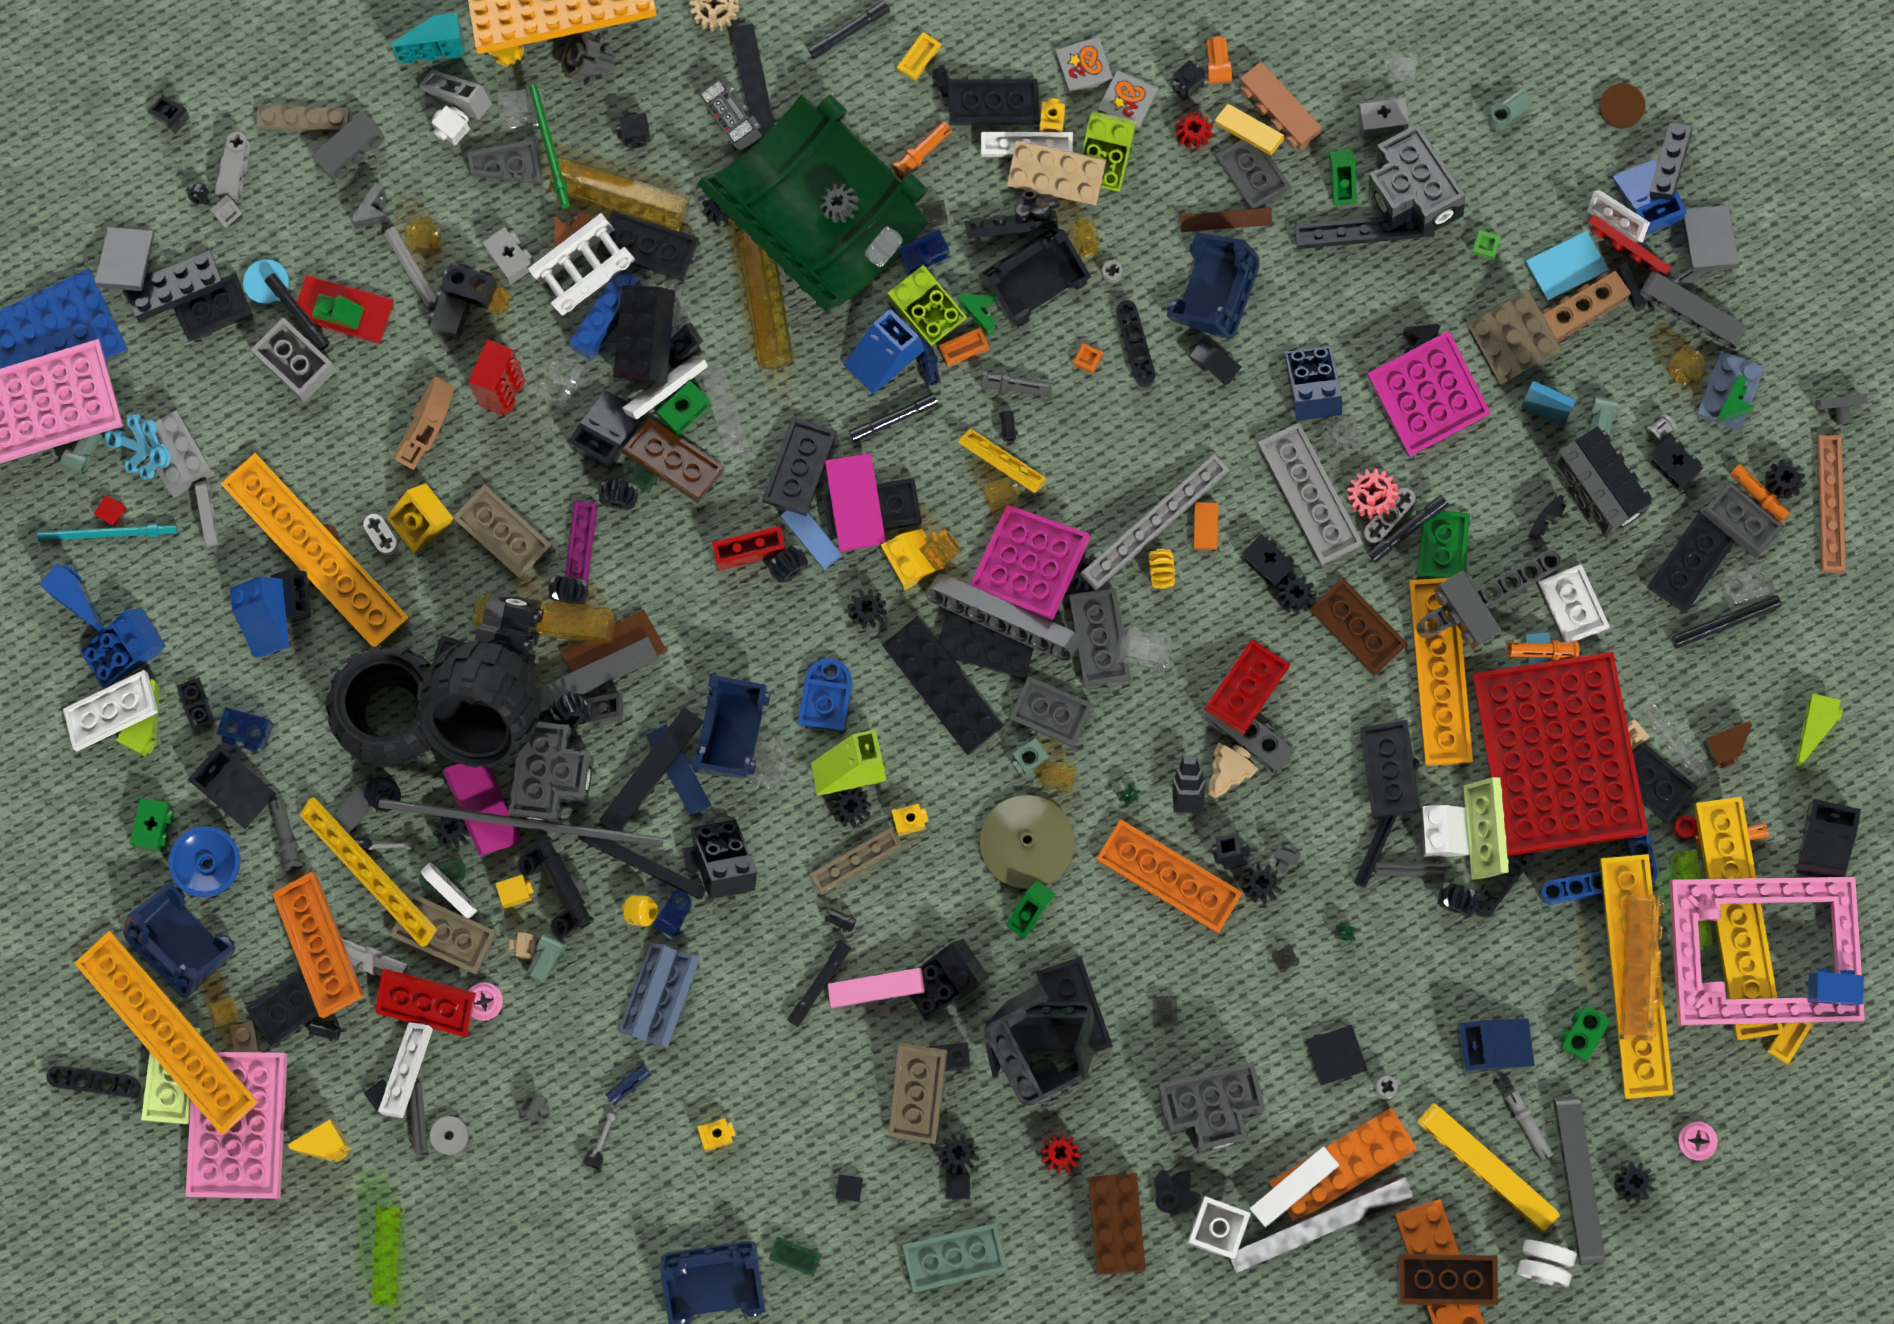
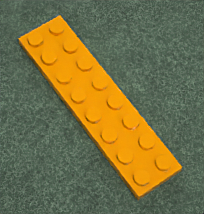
[1409,578,1473,766]

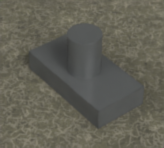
[1815,394,1867,425]

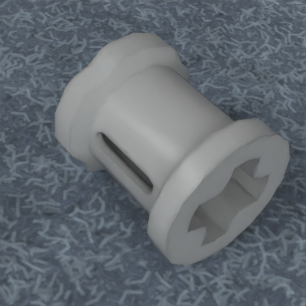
[1646,413,1677,444]
[1375,1076,1398,1100]

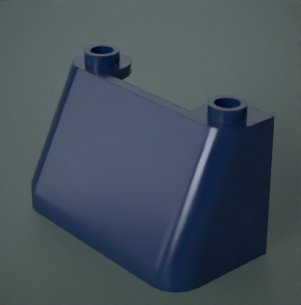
[1167,232,1260,339]
[691,674,771,779]
[123,882,236,998]
[660,1241,765,1324]

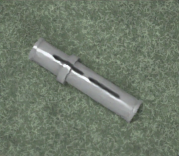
[1505,1091,1554,1162]

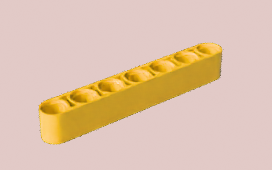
[1417,1103,1560,1233]

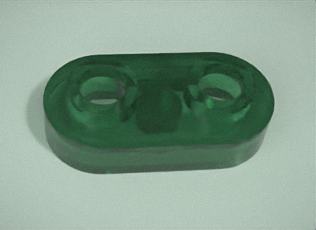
[419,858,466,890]

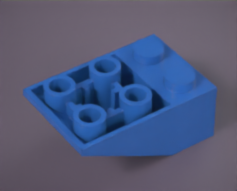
[1612,159,1687,236]
[844,309,925,394]
[80,608,166,689]

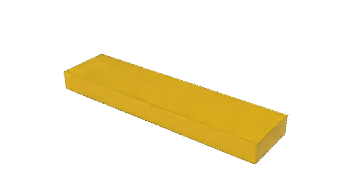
[958,429,1047,493]

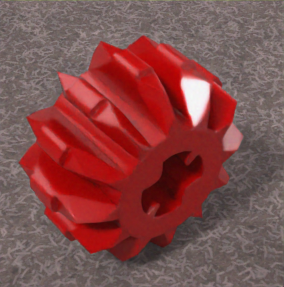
[1175,111,1213,150]
[1040,1133,1081,1174]

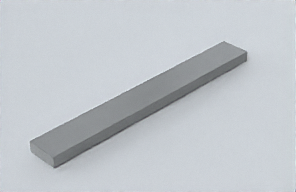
[1080,453,1230,591]

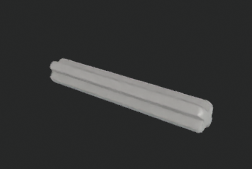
[384,227,436,307]

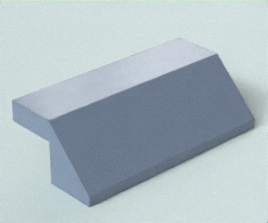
[618,942,700,1048]

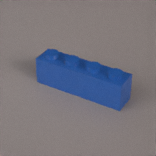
[569,270,641,361]

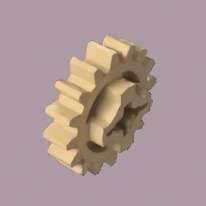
[690,0,739,32]

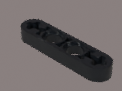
[1116,300,1155,387]
[1474,852,1537,918]
[47,1066,140,1098]

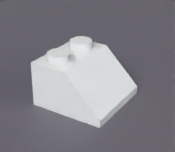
[1420,805,1470,858]
[1187,1196,1251,1259]

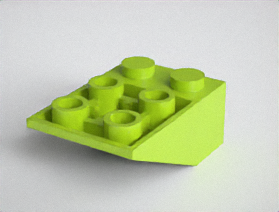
[1082,111,1137,192]
[887,265,967,347]
[811,729,887,796]

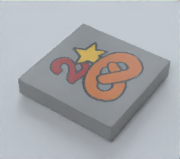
[1055,37,1113,94]
[1098,70,1158,130]

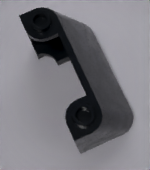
[979,228,1091,327]

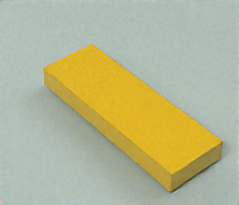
[1215,104,1284,156]

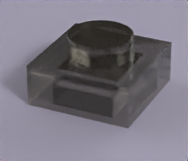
[921,200,948,228]
[1153,996,1177,1021]

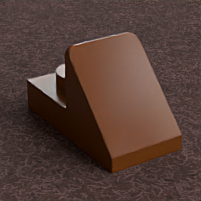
[554,212,591,248]

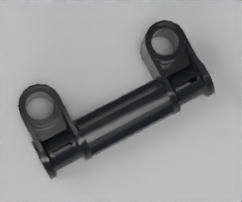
[518,837,595,938]

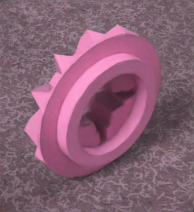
[468,982,503,1021]
[1678,1122,1718,1161]

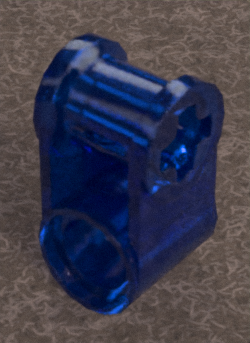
[653,891,692,938]

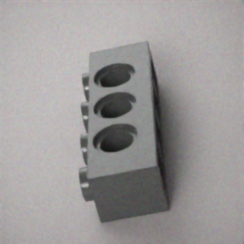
[1201,711,1295,775]

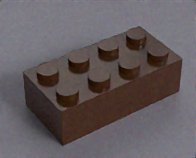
[1088,1173,1146,1276]
[1396,1254,1498,1307]

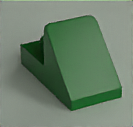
[312,294,364,330]
[958,294,995,337]
[1716,374,1754,423]

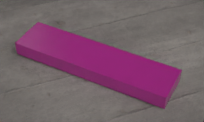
[565,500,598,584]

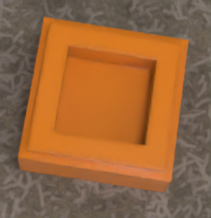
[1072,343,1103,374]

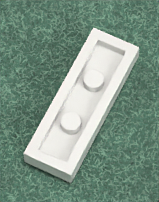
[1587,190,1650,244]

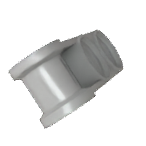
[215,132,251,200]

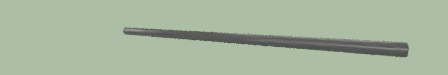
[379,798,664,847]

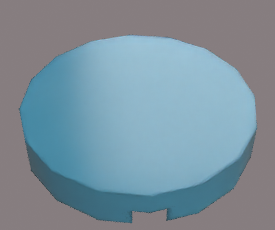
[243,260,290,305]

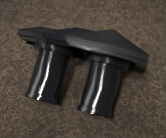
[1172,756,1206,814]

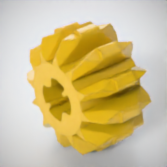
[1149,549,1175,589]

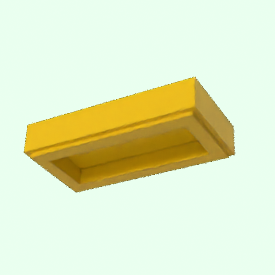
[897,32,941,81]
[1767,1022,1813,1065]

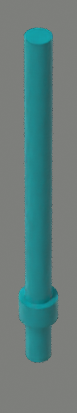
[37,523,178,541]

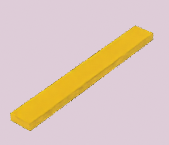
[299,797,437,947]

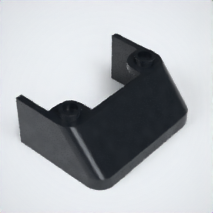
[984,984,1088,1105]
[986,1002,1094,1079]

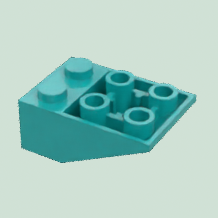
[391,13,465,64]

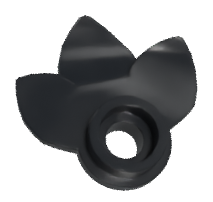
[1015,190,1060,219]
[1154,1170,1201,1213]

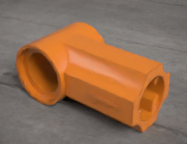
[1206,37,1232,84]

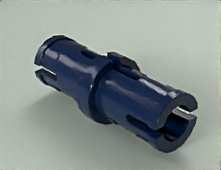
[920,338,941,385]
[605,1064,652,1106]

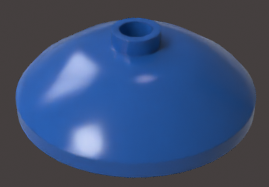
[169,826,241,897]

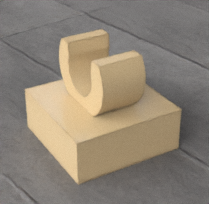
[1627,719,1649,751]
[508,933,537,960]

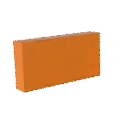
[938,327,990,367]
[1194,502,1218,550]

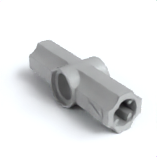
[342,939,408,976]

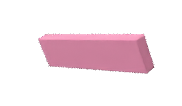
[828,968,925,1008]

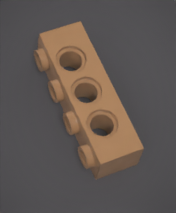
[1542,271,1631,342]

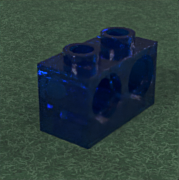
[898,229,950,276]
[216,707,274,752]

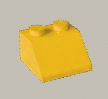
[386,483,454,553]
[881,529,945,591]
[288,1120,351,1162]

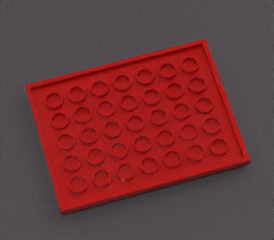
[1472,652,1648,856]

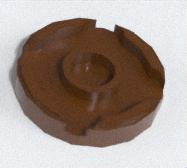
[1599,83,1645,129]

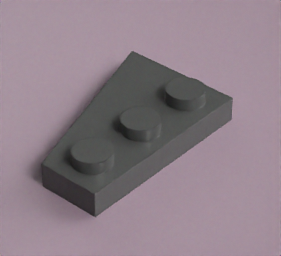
[467,139,543,184]

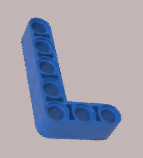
[1540,827,1657,905]

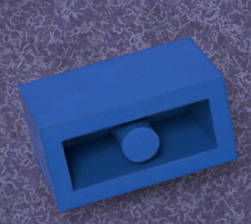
[1808,968,1864,1006]

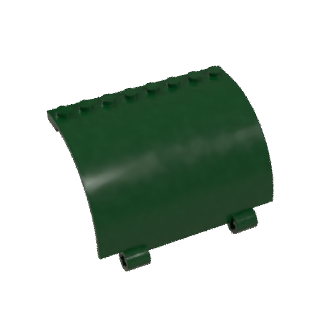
[697,94,931,312]

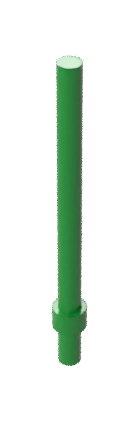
[528,84,570,209]

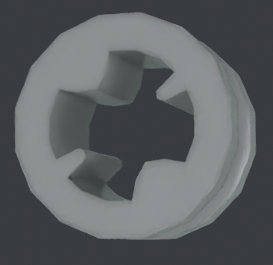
[1102,260,1123,283]

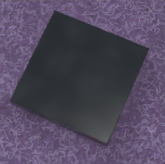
[1306,1025,1367,1086]

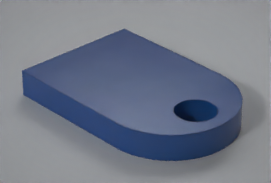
[798,659,852,732]

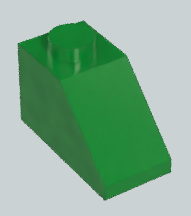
[1329,150,1357,205]
[1005,881,1056,939]

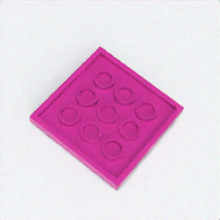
[1366,331,1491,457]
[970,505,1091,620]

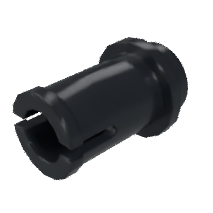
[932,66,949,97]
[999,411,1018,442]
[824,907,857,932]
[309,1020,341,1042]

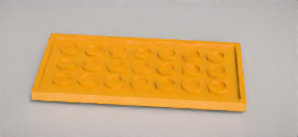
[468,0,657,54]

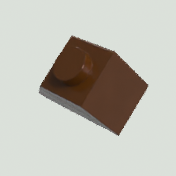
[1703,721,1752,769]

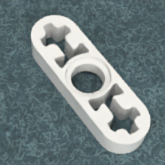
[421,862,478,919]

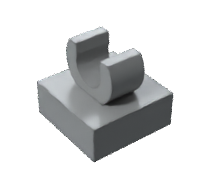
[210,195,242,228]

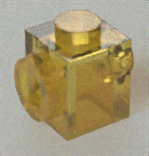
[405,217,441,255]
[1071,219,1100,256]
[1667,344,1706,385]
[919,529,962,571]

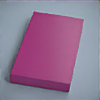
[825,453,886,552]
[443,764,522,856]

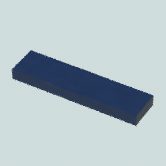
[646,724,712,817]

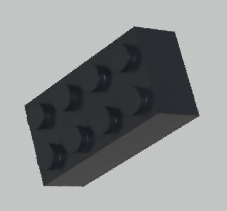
[613,285,676,383]

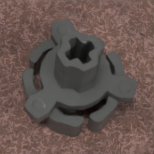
[561,31,615,87]

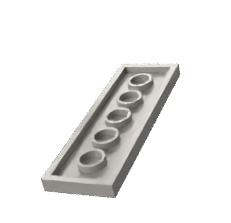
[1257,422,1363,566]

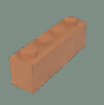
[1239,62,1322,151]

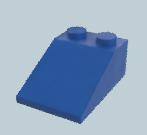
[39,563,105,633]
[230,576,289,658]

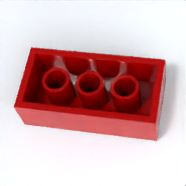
[468,339,525,416]

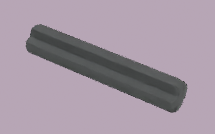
[1375,862,1446,877]
[409,1082,427,1154]

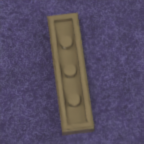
[809,826,903,895]

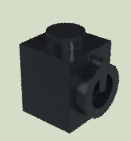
[1170,59,1205,99]
[616,112,651,149]
[1212,833,1250,869]

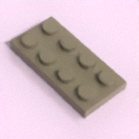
[453,484,553,580]
[390,893,497,975]
[888,1042,948,1144]

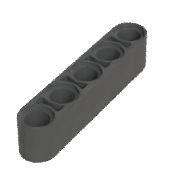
[1640,272,1747,349]

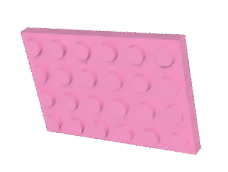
[0,339,124,464]
[186,1052,287,1199]

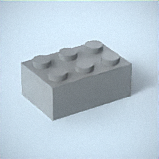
[251,318,337,403]
[141,410,215,498]

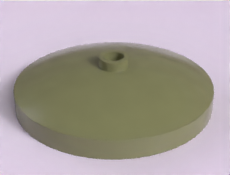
[980,795,1075,890]

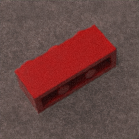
[712,526,786,571]

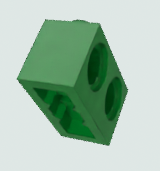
[1559,1005,1611,1064]

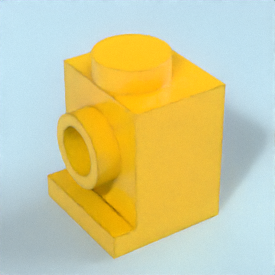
[1040,98,1065,132]
[891,804,929,837]
[697,1118,736,1152]

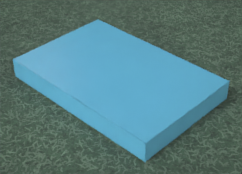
[1525,231,1609,302]

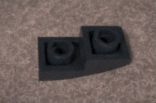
[1188,339,1241,385]
[1528,495,1566,540]
[177,677,215,730]

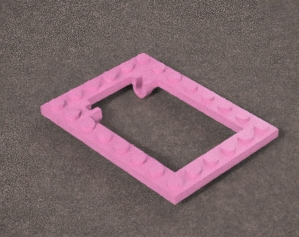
[1669,877,1865,1025]

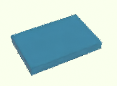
[1521,381,1576,426]

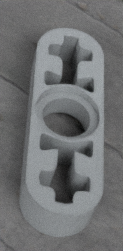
[195,480,220,547]
[1363,488,1415,545]

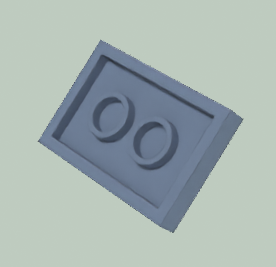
[1697,351,1765,431]

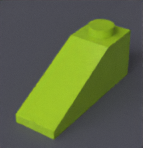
[116,679,160,757]
[1795,693,1843,766]

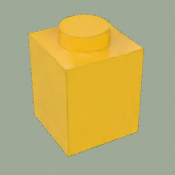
[495,874,534,909]

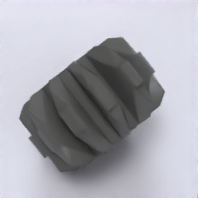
[820,184,859,223]

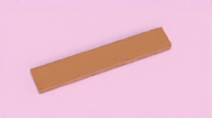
[1817,435,1846,573]

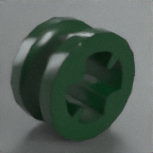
[1118,784,1141,808]
[1334,925,1357,941]

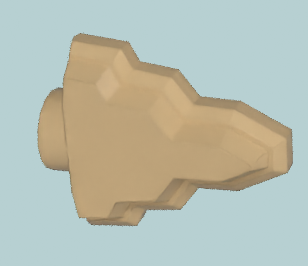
[1208,743,1258,799]

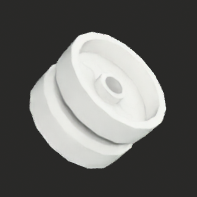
[1517,1240,1577,1288]

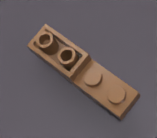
[392,376,455,470]

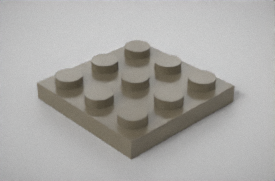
[1468,290,1563,385]

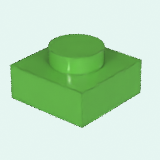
[1472,230,1501,260]

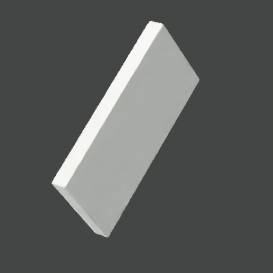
[63,670,158,751]

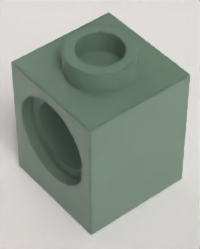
[1011,738,1049,776]

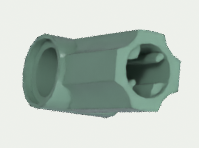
[1488,90,1533,131]
[1589,396,1619,435]
[60,433,102,475]
[526,932,567,984]

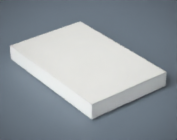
[1537,564,1610,643]

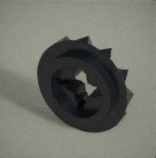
[364,776,401,813]

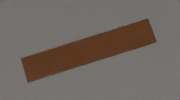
[1180,207,1272,232]

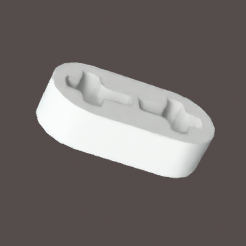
[364,514,398,555]

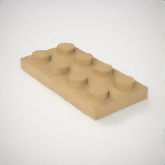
[1007,140,1106,206]

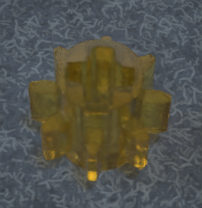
[486,286,512,314]

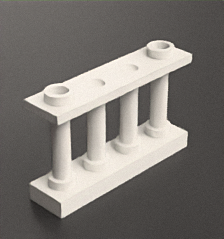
[528,213,636,316]

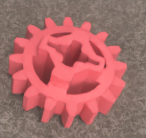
[1348,468,1399,519]

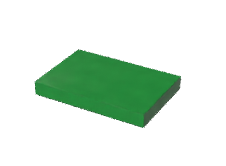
[1417,511,1470,579]

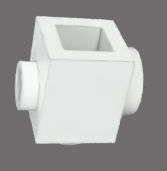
[431,106,470,146]

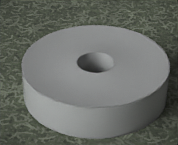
[430,1116,469,1155]

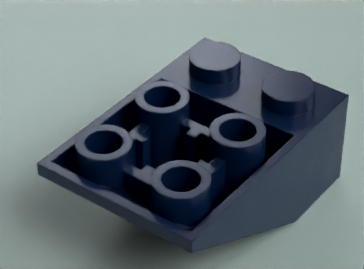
[1285,346,1342,421]
[1457,1018,1535,1074]

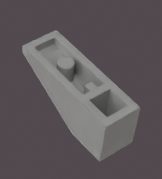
[419,69,492,120]

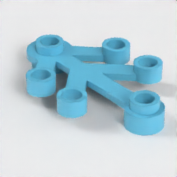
[105,414,171,480]

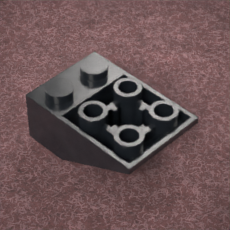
[568,390,645,471]
[187,744,276,829]
[1796,799,1861,878]
[691,819,757,899]
[909,939,989,1021]

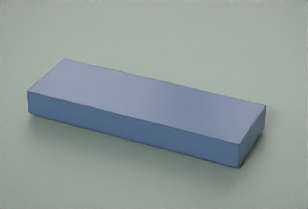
[780,510,842,570]

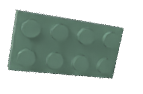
[902,1223,1008,1293]

